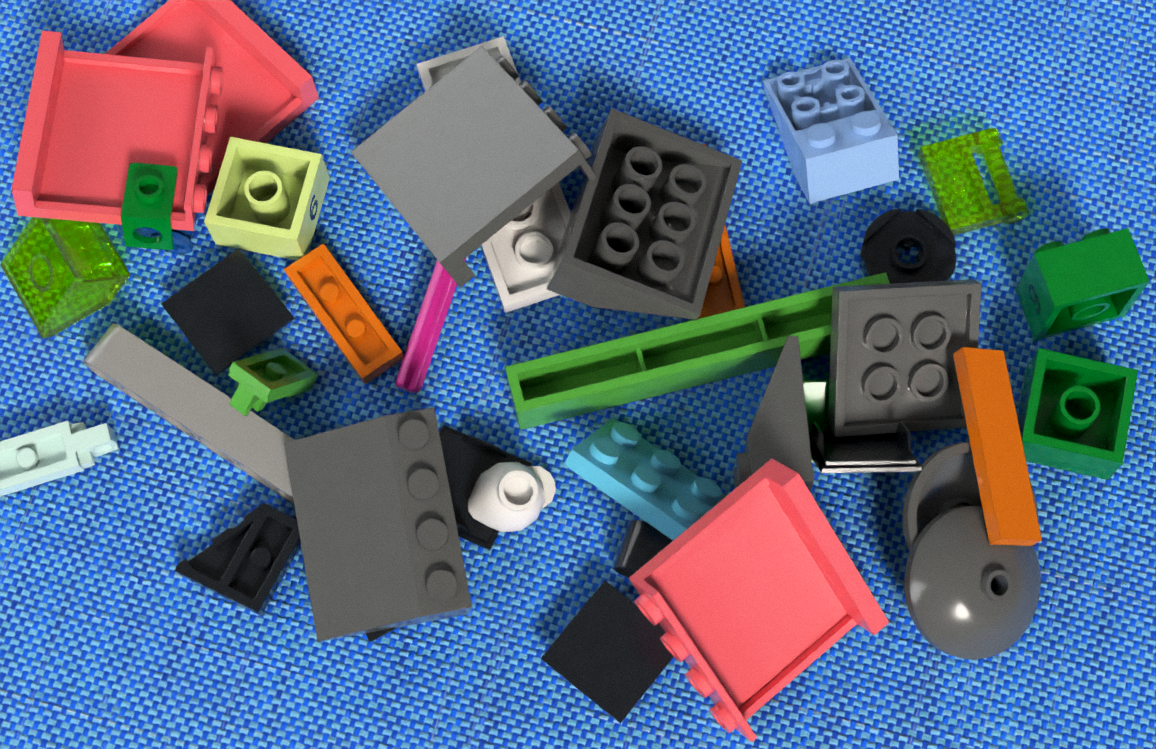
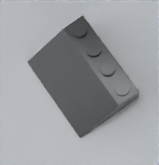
[546,108,742,320]
[284,407,472,642]

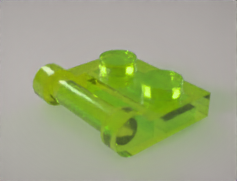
[918,128,1030,236]

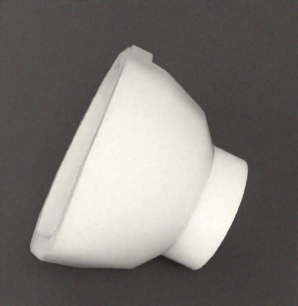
[468,462,556,532]

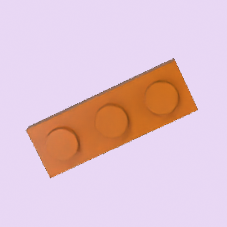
[284,243,404,384]

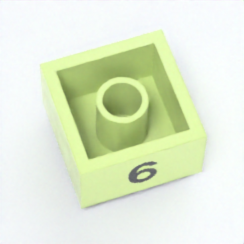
[204,137,330,260]

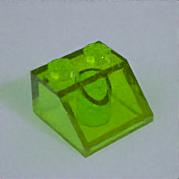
[0,217,131,339]

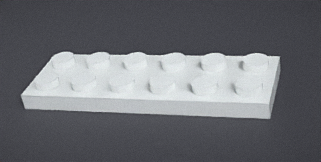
[417,36,571,313]

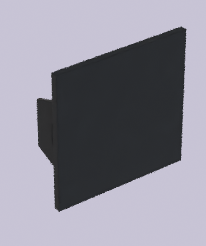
[161,248,295,376]
[809,421,922,473]
[439,425,532,551]
[541,581,673,724]

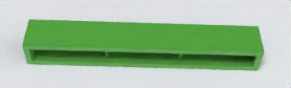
[505,272,890,430]

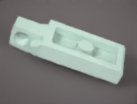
[0,421,119,497]

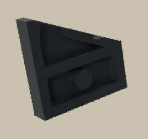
[174,503,301,616]

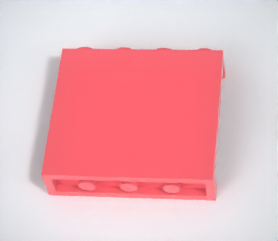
[105,0,319,195]
[11,31,223,231]
[629,458,889,742]

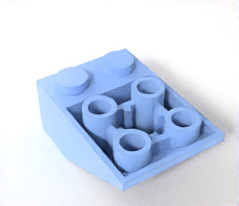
[763,58,899,204]

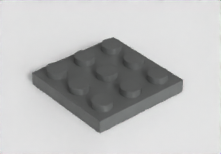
[828,279,982,437]

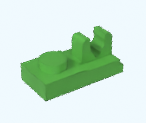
[228,348,319,416]

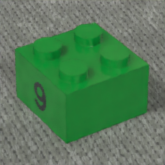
[1015,228,1149,341]
[1017,348,1138,480]

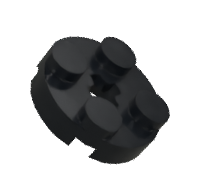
[859,209,956,284]

